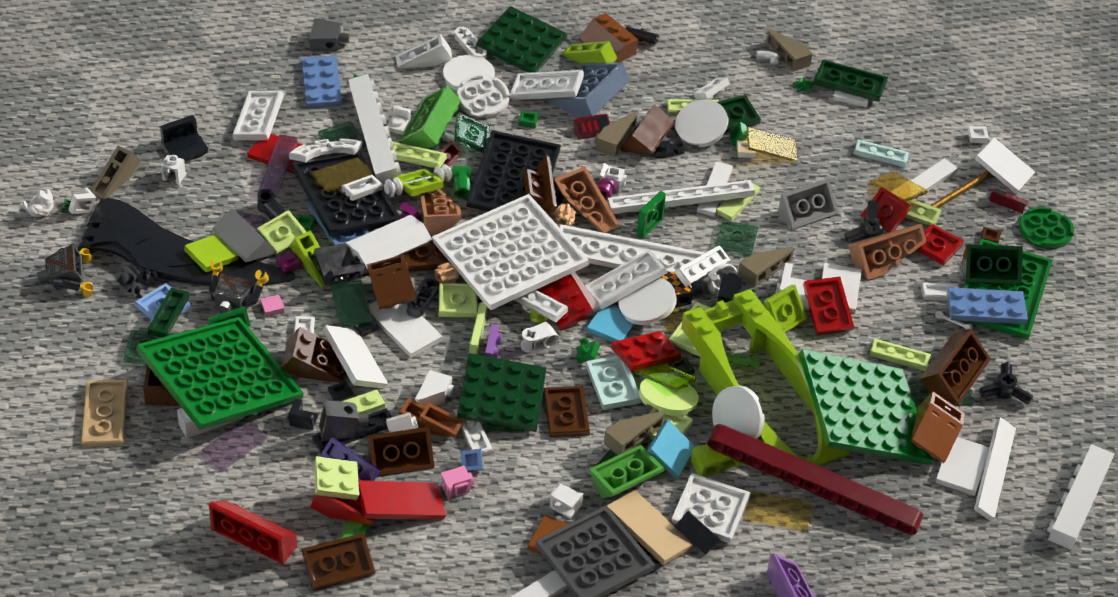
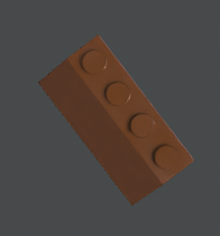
[920,328,991,405]

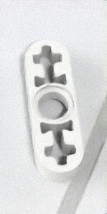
[455,27,487,59]

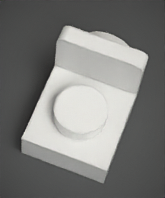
[387,106,411,135]
[68,188,96,214]

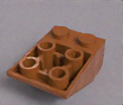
[911,392,965,463]

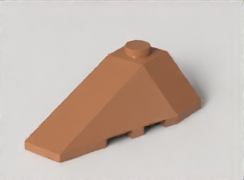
[553,166,621,233]
[420,189,462,237]
[848,224,926,280]

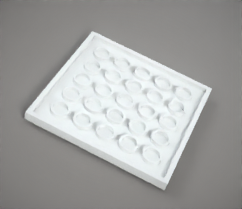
[432,194,589,310]

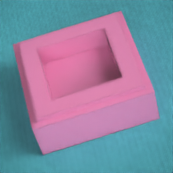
[260,295,285,317]

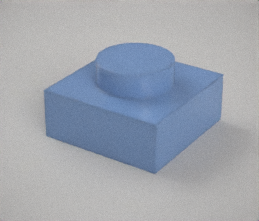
[460,449,484,472]

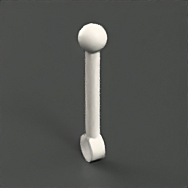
[935,311,973,330]

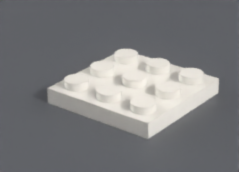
[671,473,750,544]

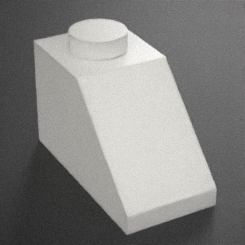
[415,370,454,406]

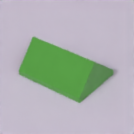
[589,445,664,499]

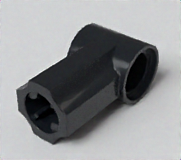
[257,189,286,220]

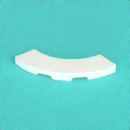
[289,139,362,163]

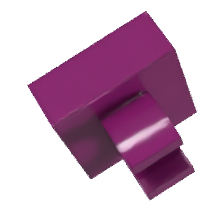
[399,202,422,221]

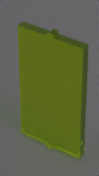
[630,364,696,391]

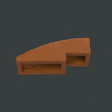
[399,398,464,437]

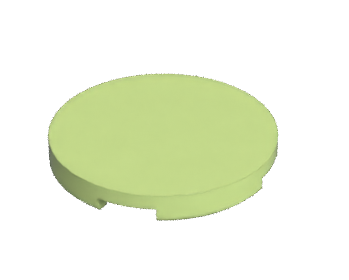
[639,375,699,416]

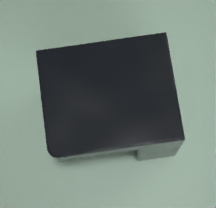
[289,398,318,430]

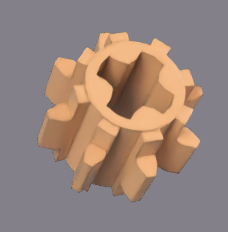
[552,204,575,227]
[435,263,459,283]

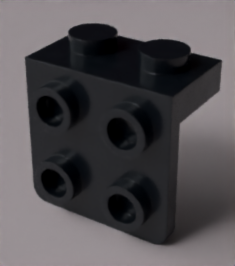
[160,115,209,161]
[314,243,367,285]

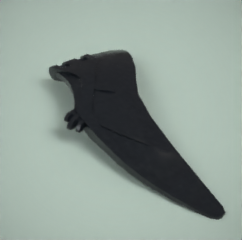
[77,198,295,286]

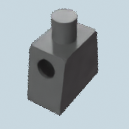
[309,18,350,51]
[319,400,369,442]

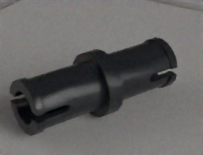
[625,26,659,44]

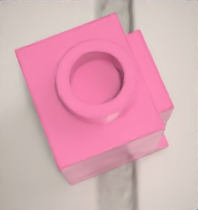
[441,466,474,500]

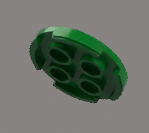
[1019,207,1074,249]

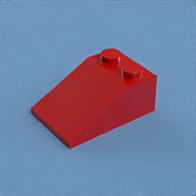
[310,478,375,525]

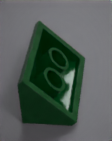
[961,244,1023,284]

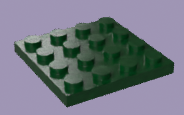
[476,6,568,73]
[456,353,547,432]

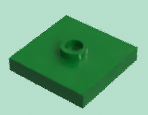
[637,191,666,239]

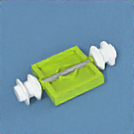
[384,164,453,197]

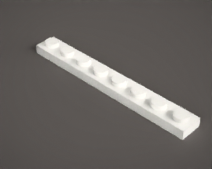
[608,180,755,214]

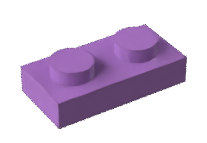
[485,324,502,358]

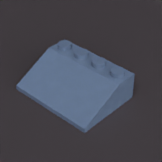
[545,62,629,117]

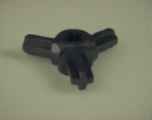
[844,201,886,242]
[979,362,1034,404]

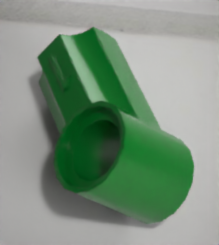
[452,166,471,198]

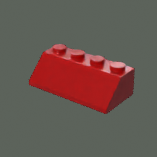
[208,500,297,565]

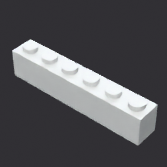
[1047,444,1114,550]

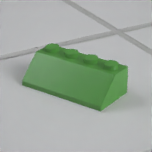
[399,85,461,149]

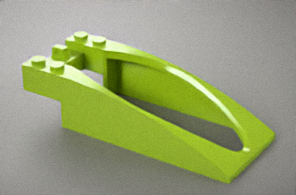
[681,289,850,482]

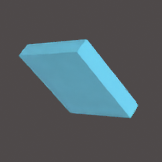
[587,305,636,342]
[647,420,695,478]

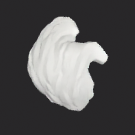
[23,189,54,217]
[707,264,737,295]

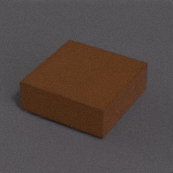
[980,227,1002,244]

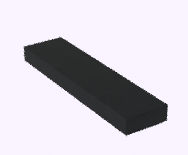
[312,408,392,453]

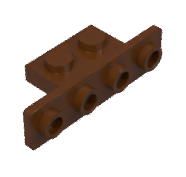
[523,156,557,216]

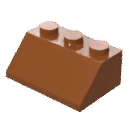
[579,13,638,63]

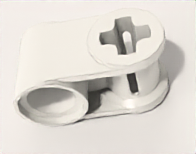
[521,322,559,353]

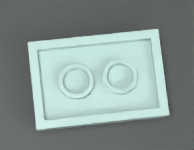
[586,356,641,410]

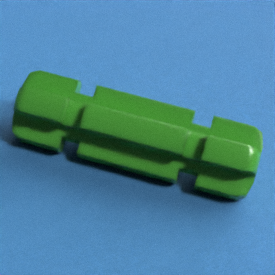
[725,352,761,368]

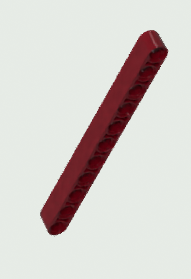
[707,424,923,535]

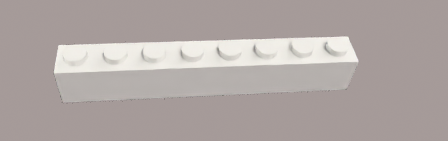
[348,74,401,185]

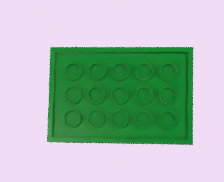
[964,238,1053,340]

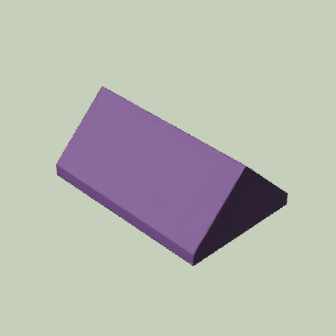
[767,553,814,597]

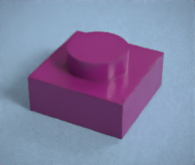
[276,251,302,273]

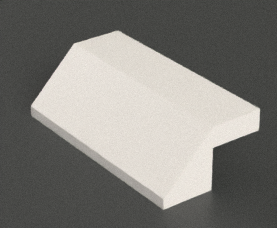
[346,215,432,271]

